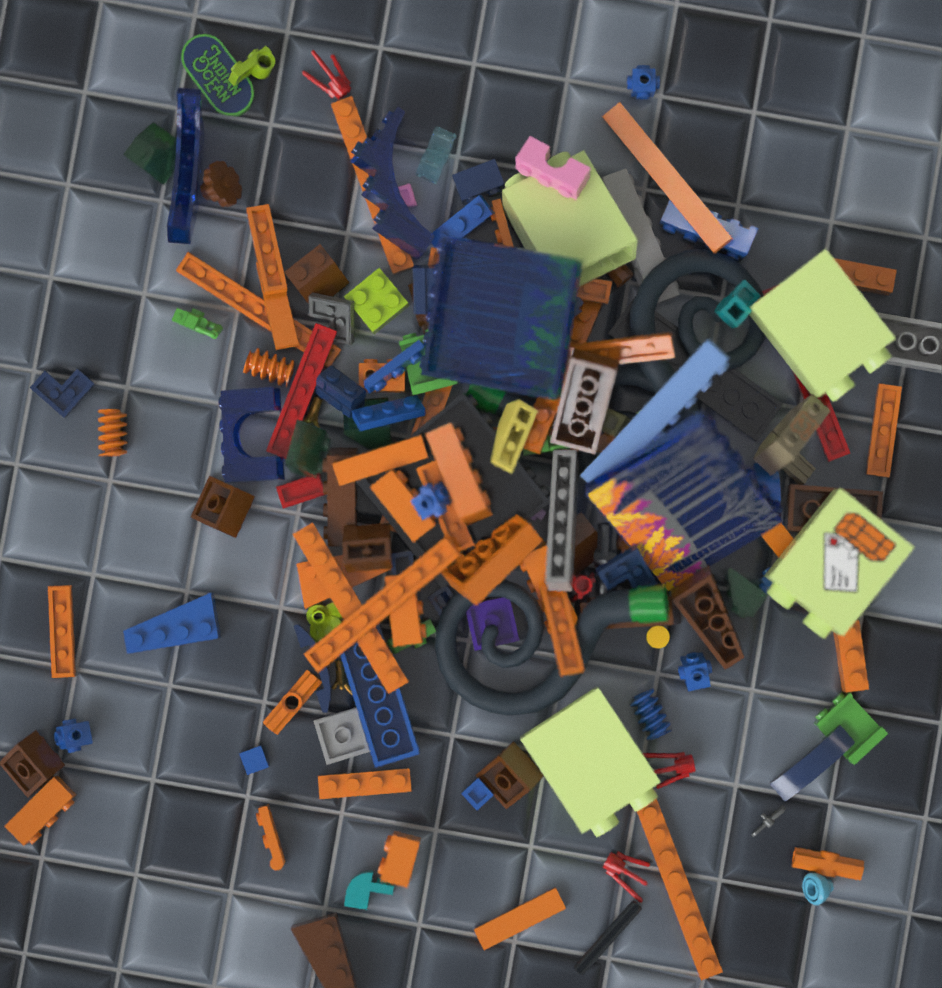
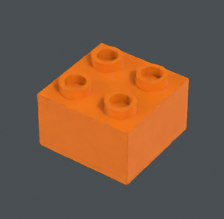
[378,830,421,888]

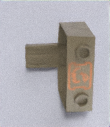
[754,394,830,485]

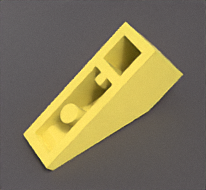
[491,400,538,473]

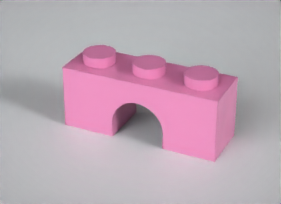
[516,136,591,200]

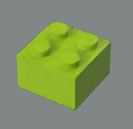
[344,268,409,335]

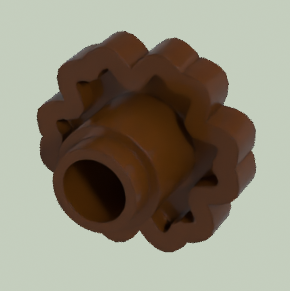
[200,161,242,207]

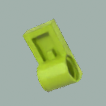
[228,46,275,86]

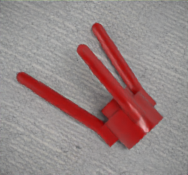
[302,50,352,100]
[570,572,595,603]
[642,752,695,789]
[602,851,650,903]

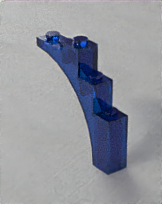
[167,88,205,244]
[350,107,435,260]

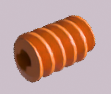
[243,348,294,388]
[98,409,127,456]

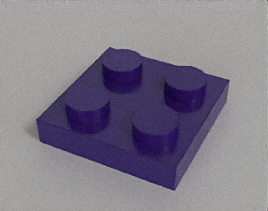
[466,597,520,651]

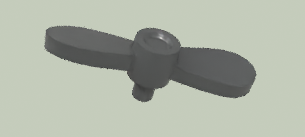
[751,805,786,837]

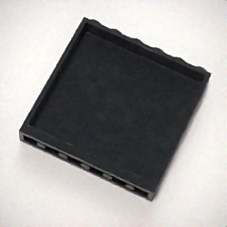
[356,392,551,588]

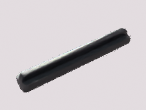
[574,900,642,975]

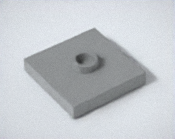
[314,707,370,765]

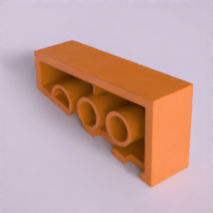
[426,423,493,526]
[441,515,542,606]
[519,536,578,634]
[296,555,391,609]

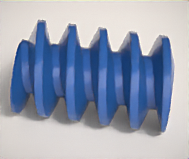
[630,688,672,740]

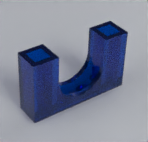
[218,387,285,483]

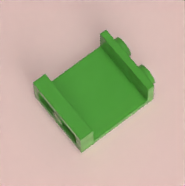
[399,328,458,396]
[814,692,888,765]

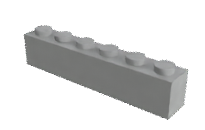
[601,168,680,305]
[545,450,579,591]

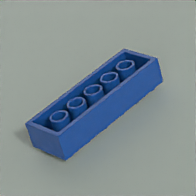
[341,623,420,768]

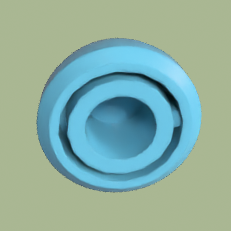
[802,873,834,905]

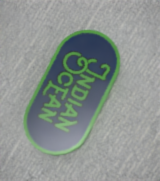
[181,34,254,117]

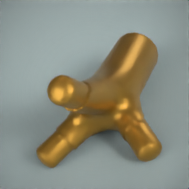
[300,397,323,430]
[332,660,353,695]

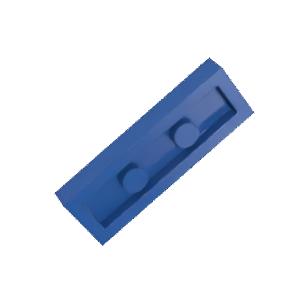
[427,195,494,250]
[364,340,425,394]
[352,395,425,431]

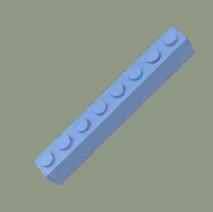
[580,338,730,490]

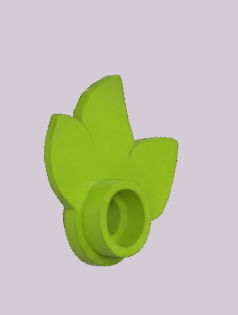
[306,602,342,642]

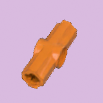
[262,669,322,735]
[792,847,864,880]

